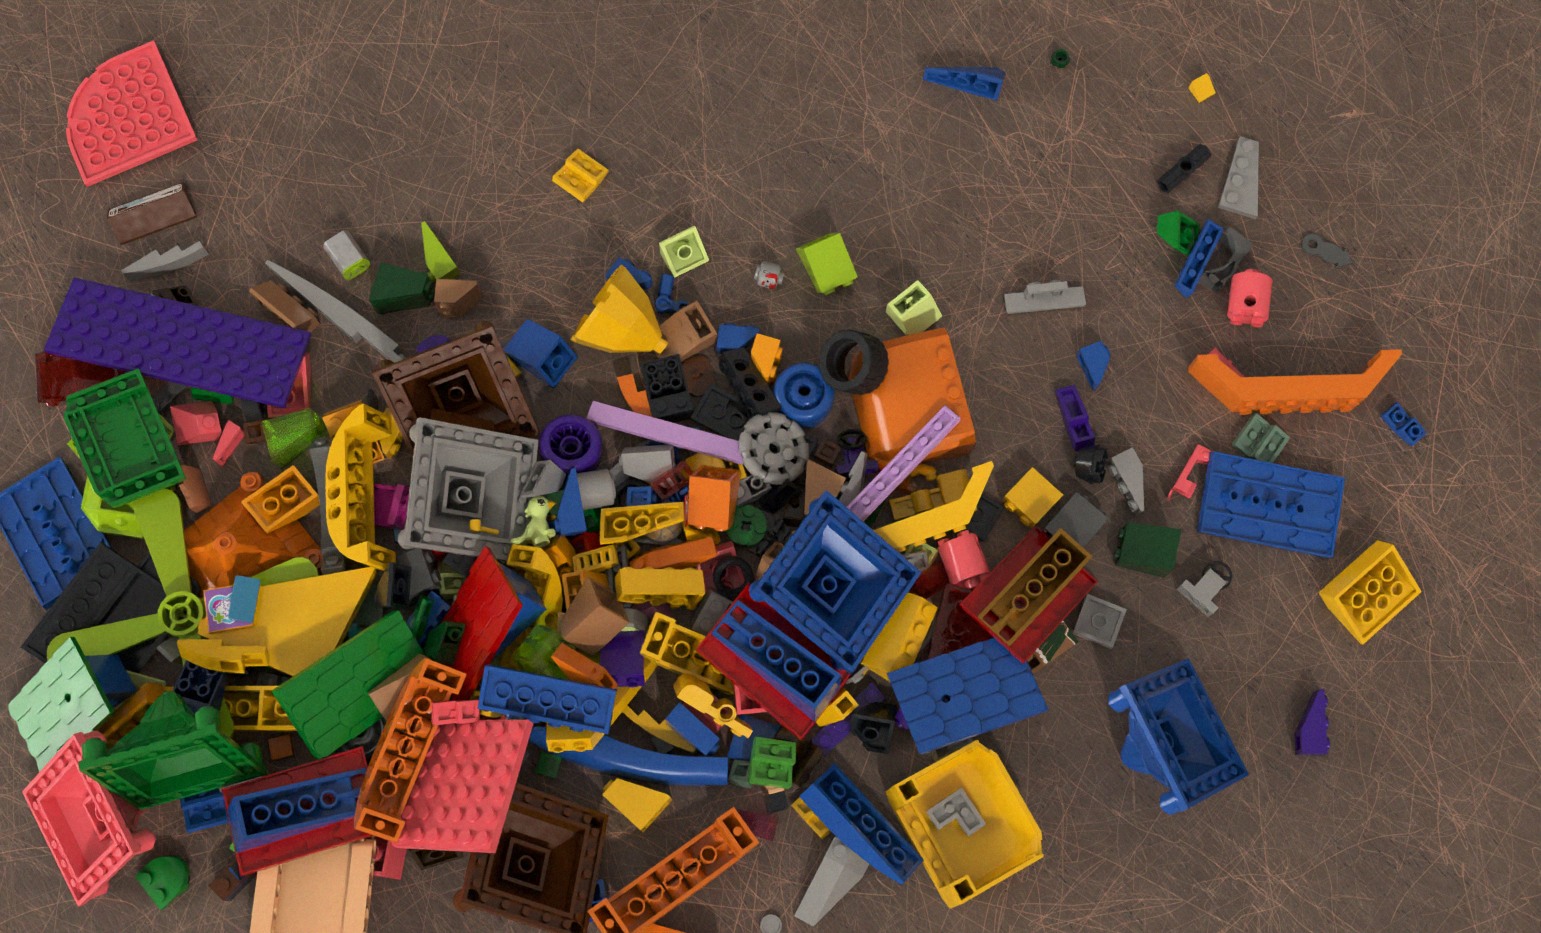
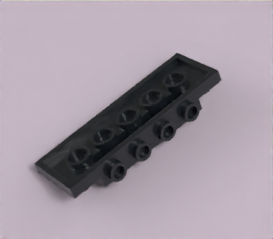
[691,383,818,468]

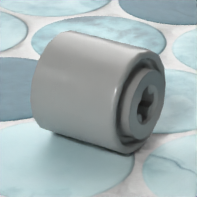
[577,469,616,510]

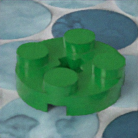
[726,505,767,547]

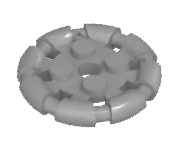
[739,412,809,485]

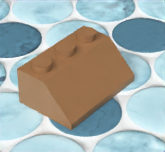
[249,280,320,333]

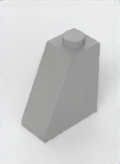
[619,444,678,490]

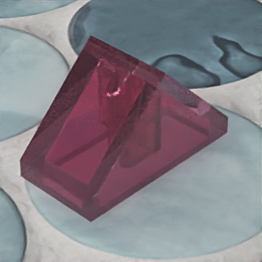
[737,809,778,842]

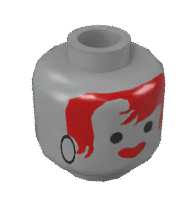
[754,261,784,289]

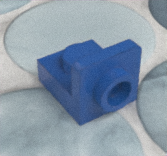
[626,486,659,507]

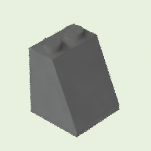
[376,548,442,607]

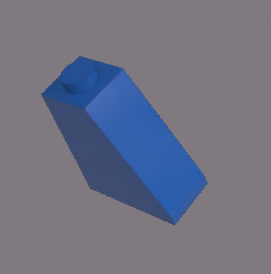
[665,702,720,757]

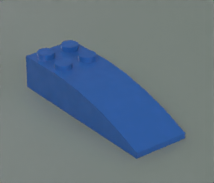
[799,763,924,885]

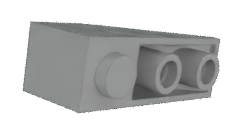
[1107,447,1144,516]

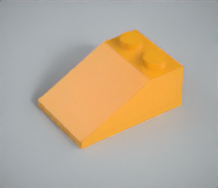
[241,465,320,534]

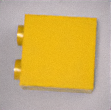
[1002,467,1063,529]

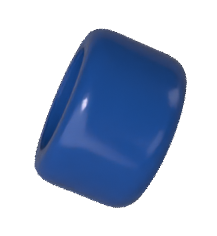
[773,363,835,429]

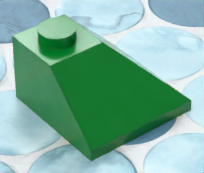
[1156,210,1200,256]

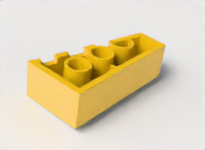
[615,567,705,610]

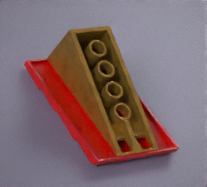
[959,526,1098,664]

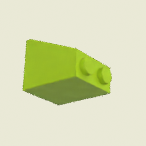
[796,233,858,295]

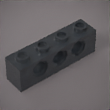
[719,347,781,424]

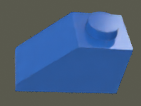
[1076,341,1110,391]

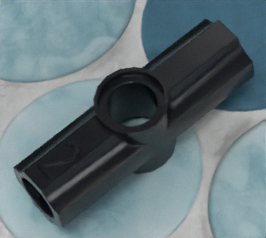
[1157,144,1212,193]

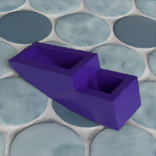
[1055,385,1095,451]

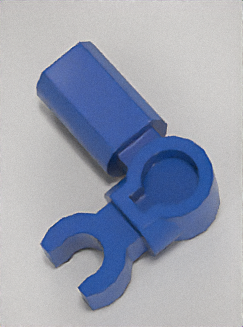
[655,274,688,314]

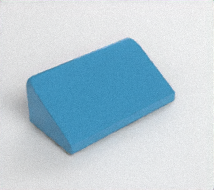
[228,575,261,623]

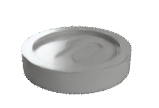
[760,914,782,933]

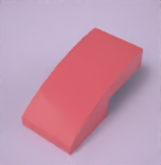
[431,699,480,725]

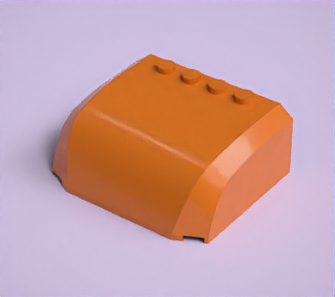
[848,327,976,471]

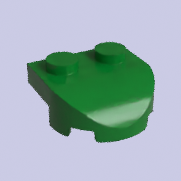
[135,854,190,911]

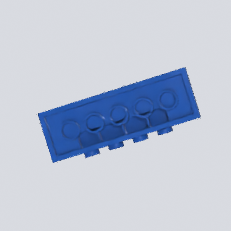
[477,664,617,734]

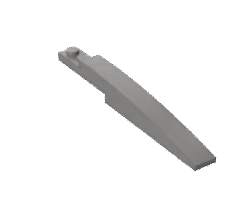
[265,260,406,362]

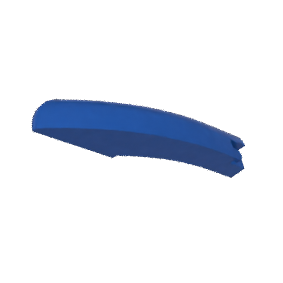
[528,727,729,787]

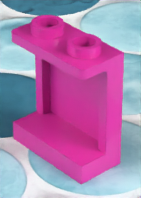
[373,483,410,530]

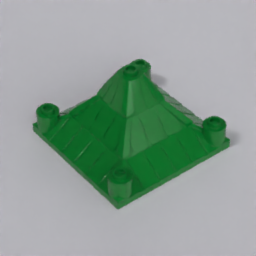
[79,691,267,810]

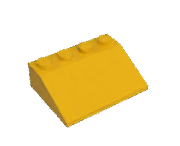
[1318,540,1422,645]

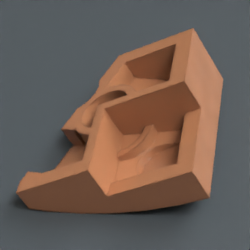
[179,465,212,513]

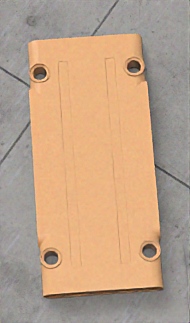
[250,836,376,933]

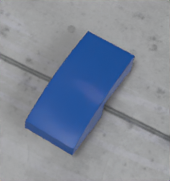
[1380,402,1427,446]

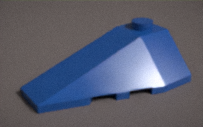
[923,66,1006,101]

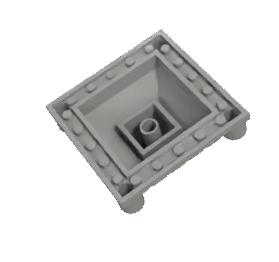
[398,418,538,564]

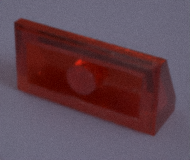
[909,560,949,599]

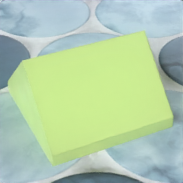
[659,225,709,278]

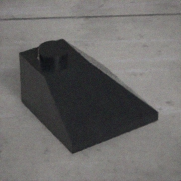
[374,562,412,610]

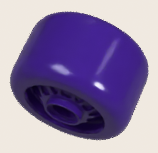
[539,414,602,481]

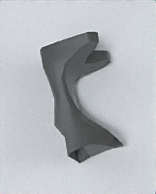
[1198,227,1253,291]

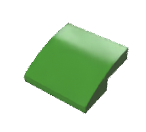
[748,737,796,789]

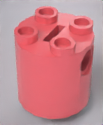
[1227,269,1273,327]
[937,530,990,591]

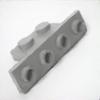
[1004,280,1086,314]

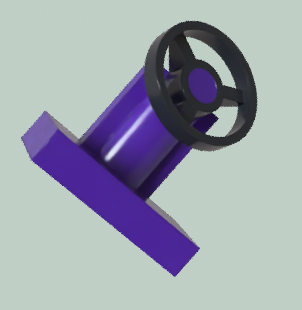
[835,429,878,477]

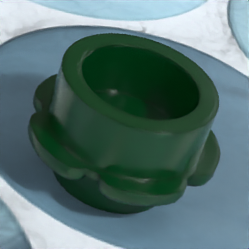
[1051,49,1070,68]

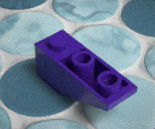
[1294,689,1330,756]

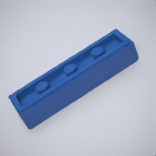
[1174,219,1224,298]

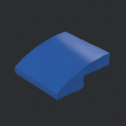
[727,714,780,762]
[180,788,229,834]

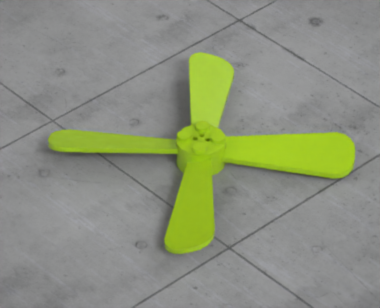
[47,488,320,738]

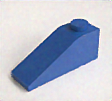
[553,468,587,537]

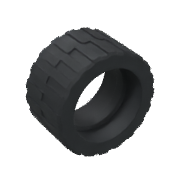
[819,329,889,395]

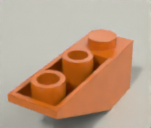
[551,643,618,689]

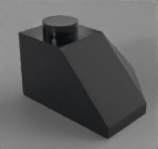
[849,702,897,754]

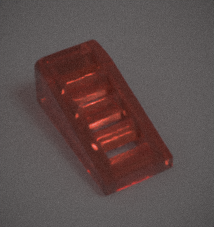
[650,460,693,501]

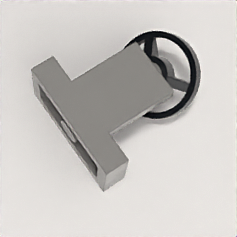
[1176,561,1232,617]

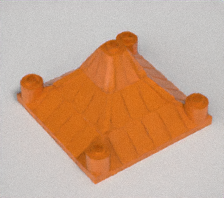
[184,472,323,599]

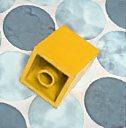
[602,778,672,833]

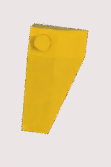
[600,502,685,545]

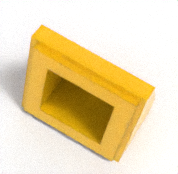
[1189,73,1216,103]

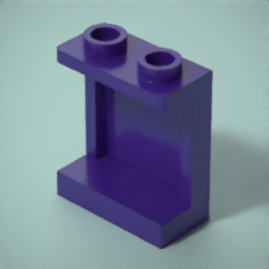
[600,630,645,688]

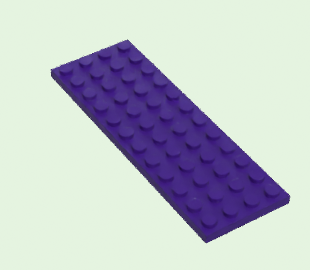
[44,277,312,408]

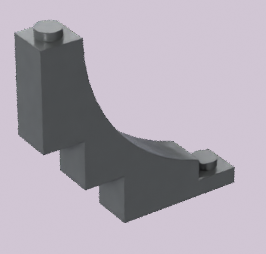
[310,437,348,575]

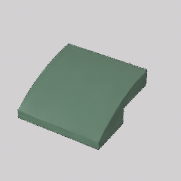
[1231,413,1291,463]

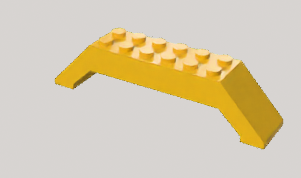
[792,461,994,552]

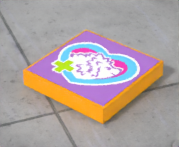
[203,585,254,634]

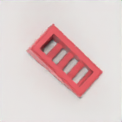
[212,420,245,466]

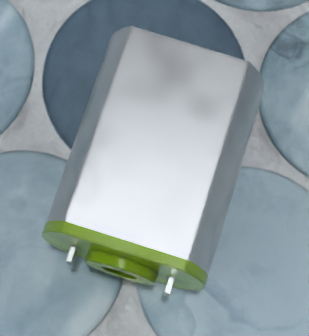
[324,230,370,280]

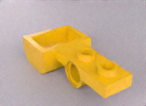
[889,469,977,521]
[673,673,753,738]

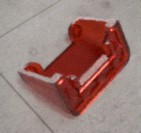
[35,351,128,406]

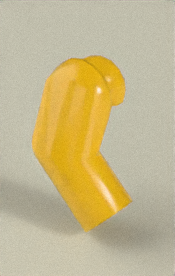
[908,463,937,481]

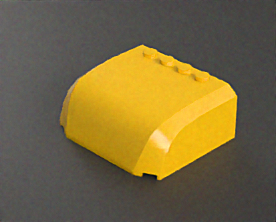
[885,740,1044,908]

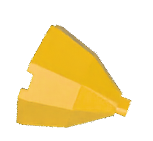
[570,265,668,354]

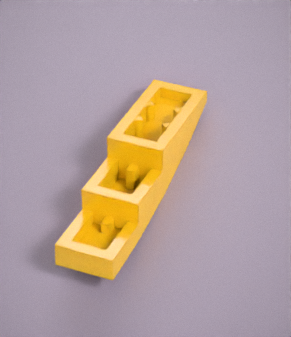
[622,705,696,754]

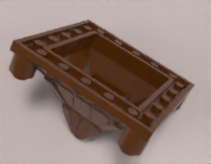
[372,321,540,456]
[453,783,609,933]

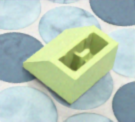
[886,280,942,336]

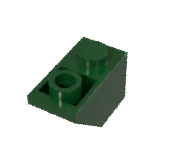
[423,621,466,664]

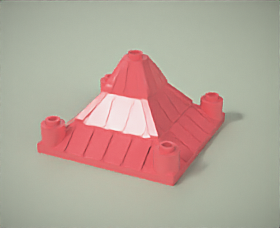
[22,730,156,907]

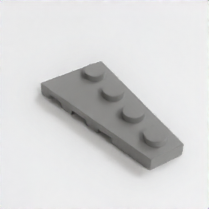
[1218,136,1259,220]

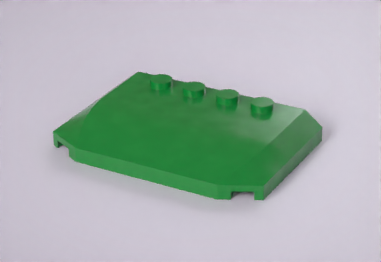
[64,368,187,509]

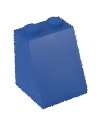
[503,319,578,388]

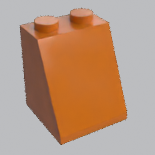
[687,465,741,531]

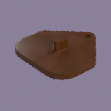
[682,356,716,397]

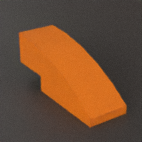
[617,373,652,417]

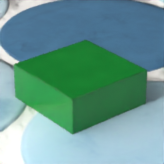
[535,752,562,779]

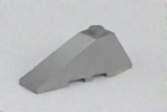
[839,451,868,507]
[794,837,869,927]

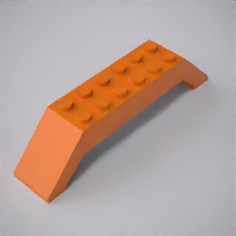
[1188,349,1402,415]

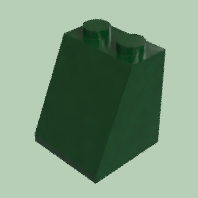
[369,263,435,314]
[1114,522,1181,578]

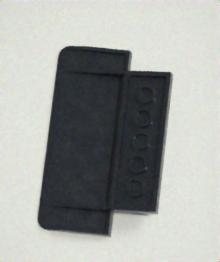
[21,542,200,674]

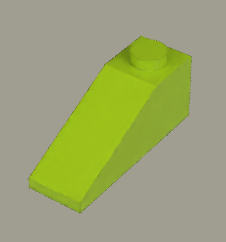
[421,221,460,283]

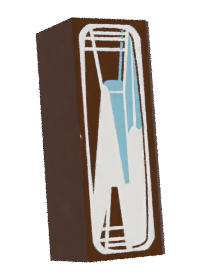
[107,182,197,245]

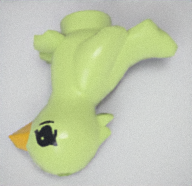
[510,495,556,548]

